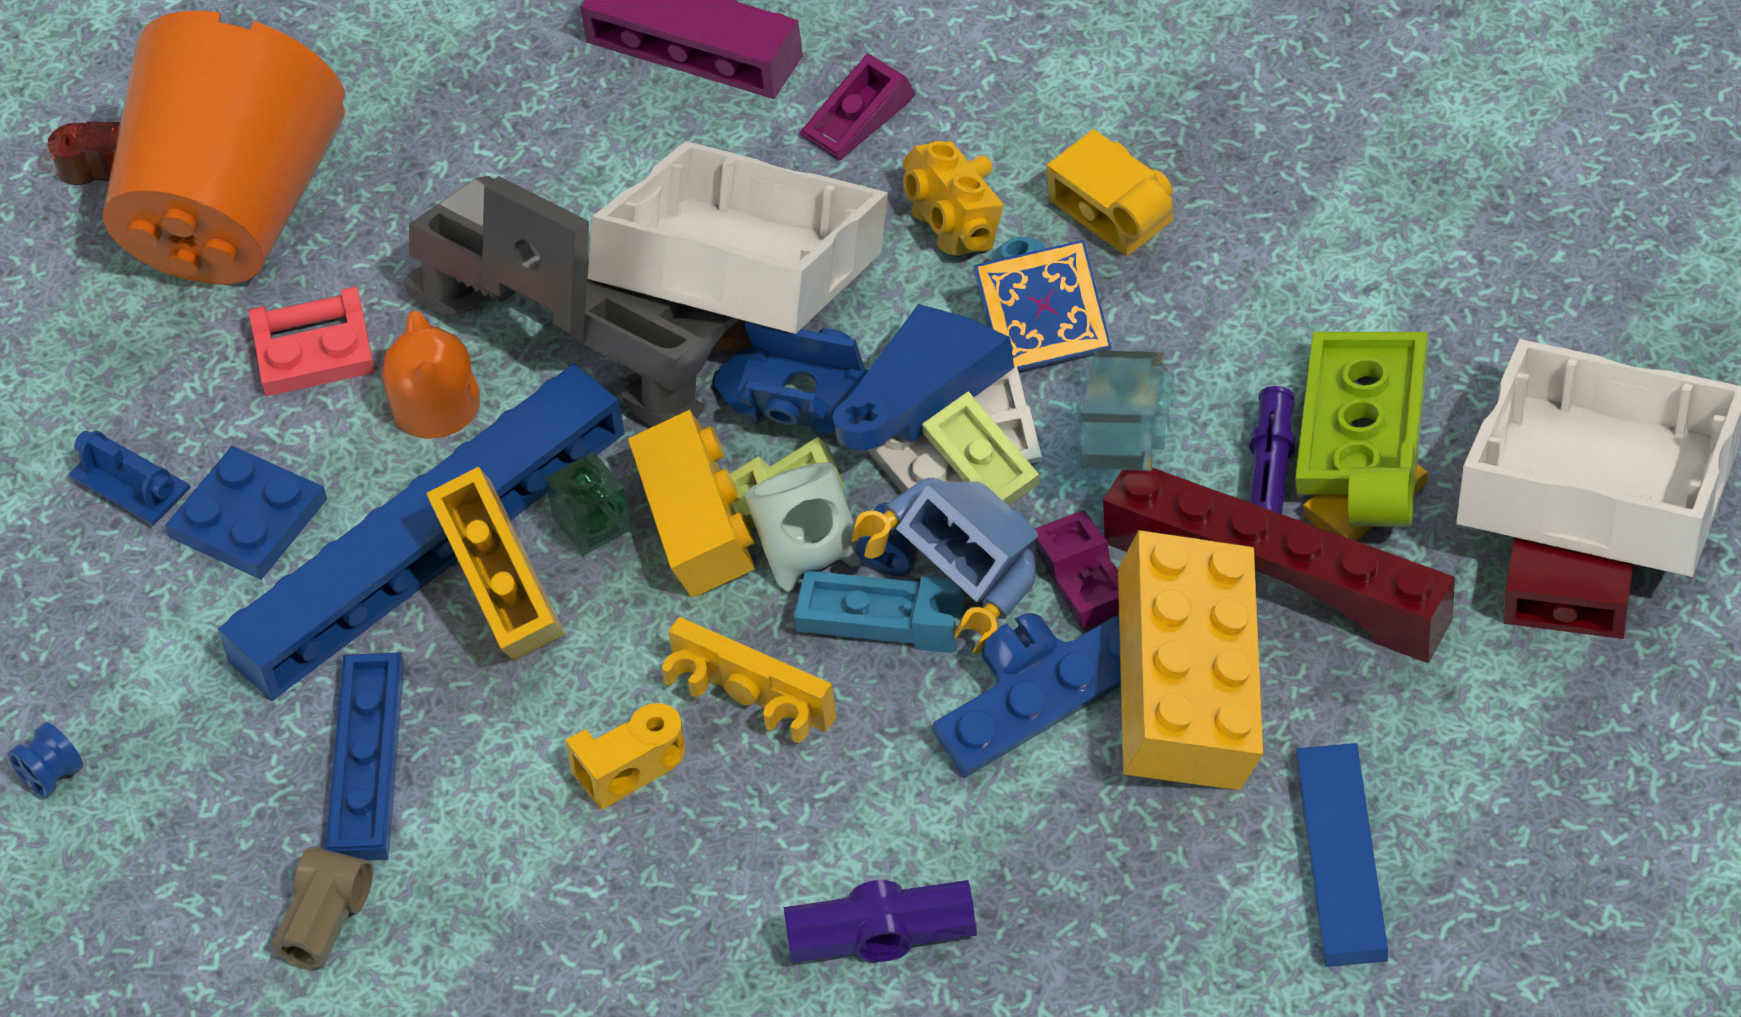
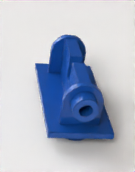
[68,430,191,526]

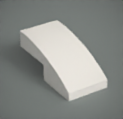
[974,366,1042,464]

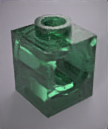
[544,452,632,556]

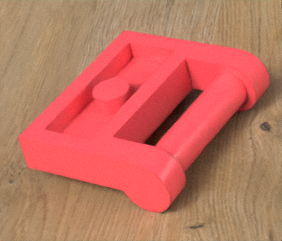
[248,286,375,397]

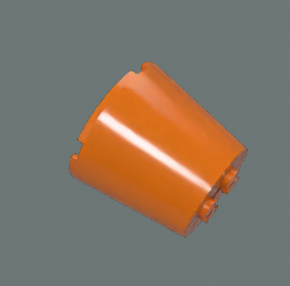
[103,11,346,285]

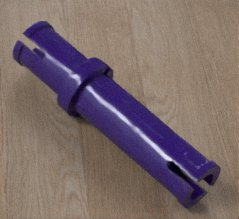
[1249,386,1296,514]

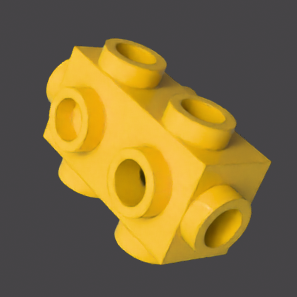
[903,141,1004,256]

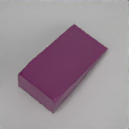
[799,53,916,160]

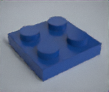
[165,446,327,580]

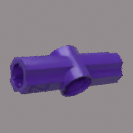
[783,880,977,963]

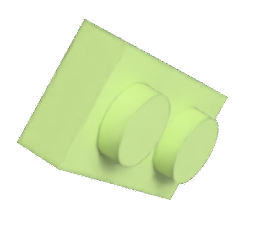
[922,391,1040,506]

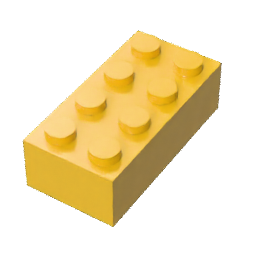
[1118,530,1263,790]

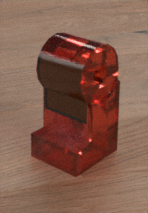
[47,121,120,185]

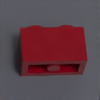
[1504,537,1634,639]

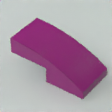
[1034,510,1119,631]

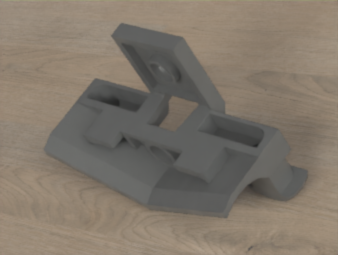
[404,176,741,426]

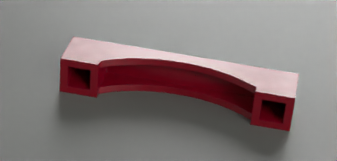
[1103,459,1455,663]

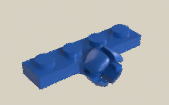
[932,613,1121,778]

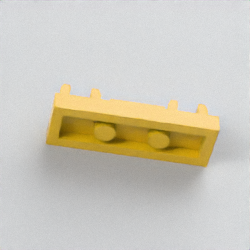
[662,617,837,743]

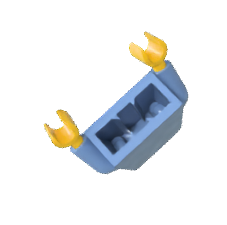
[851,478,1039,654]

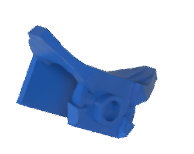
[714,321,868,436]

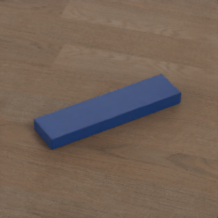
[325,652,404,861]
[1296,743,1388,967]

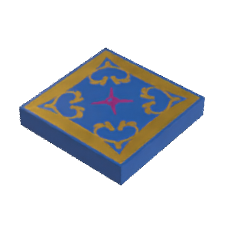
[973,240,1112,373]

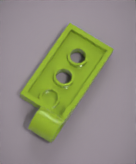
[1295,332,1429,527]

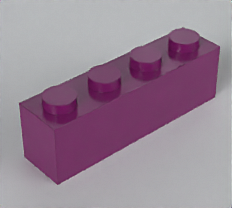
[580,0,803,99]

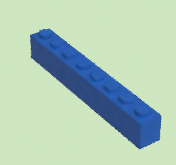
[218,363,625,701]

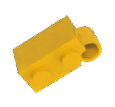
[1046,129,1174,257]

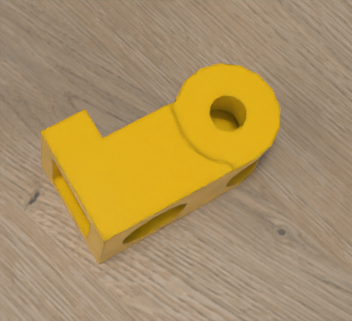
[565,703,685,811]

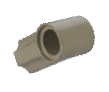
[272,847,373,971]

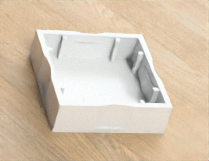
[587,141,888,334]
[1456,339,1741,577]

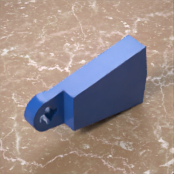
[833,304,1014,450]

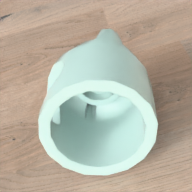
[745,462,861,593]

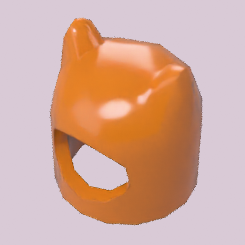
[382,311,480,439]

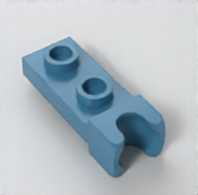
[794,570,966,653]

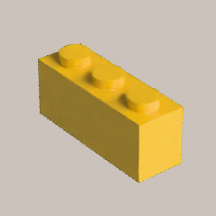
[628,410,756,597]
[426,467,566,661]

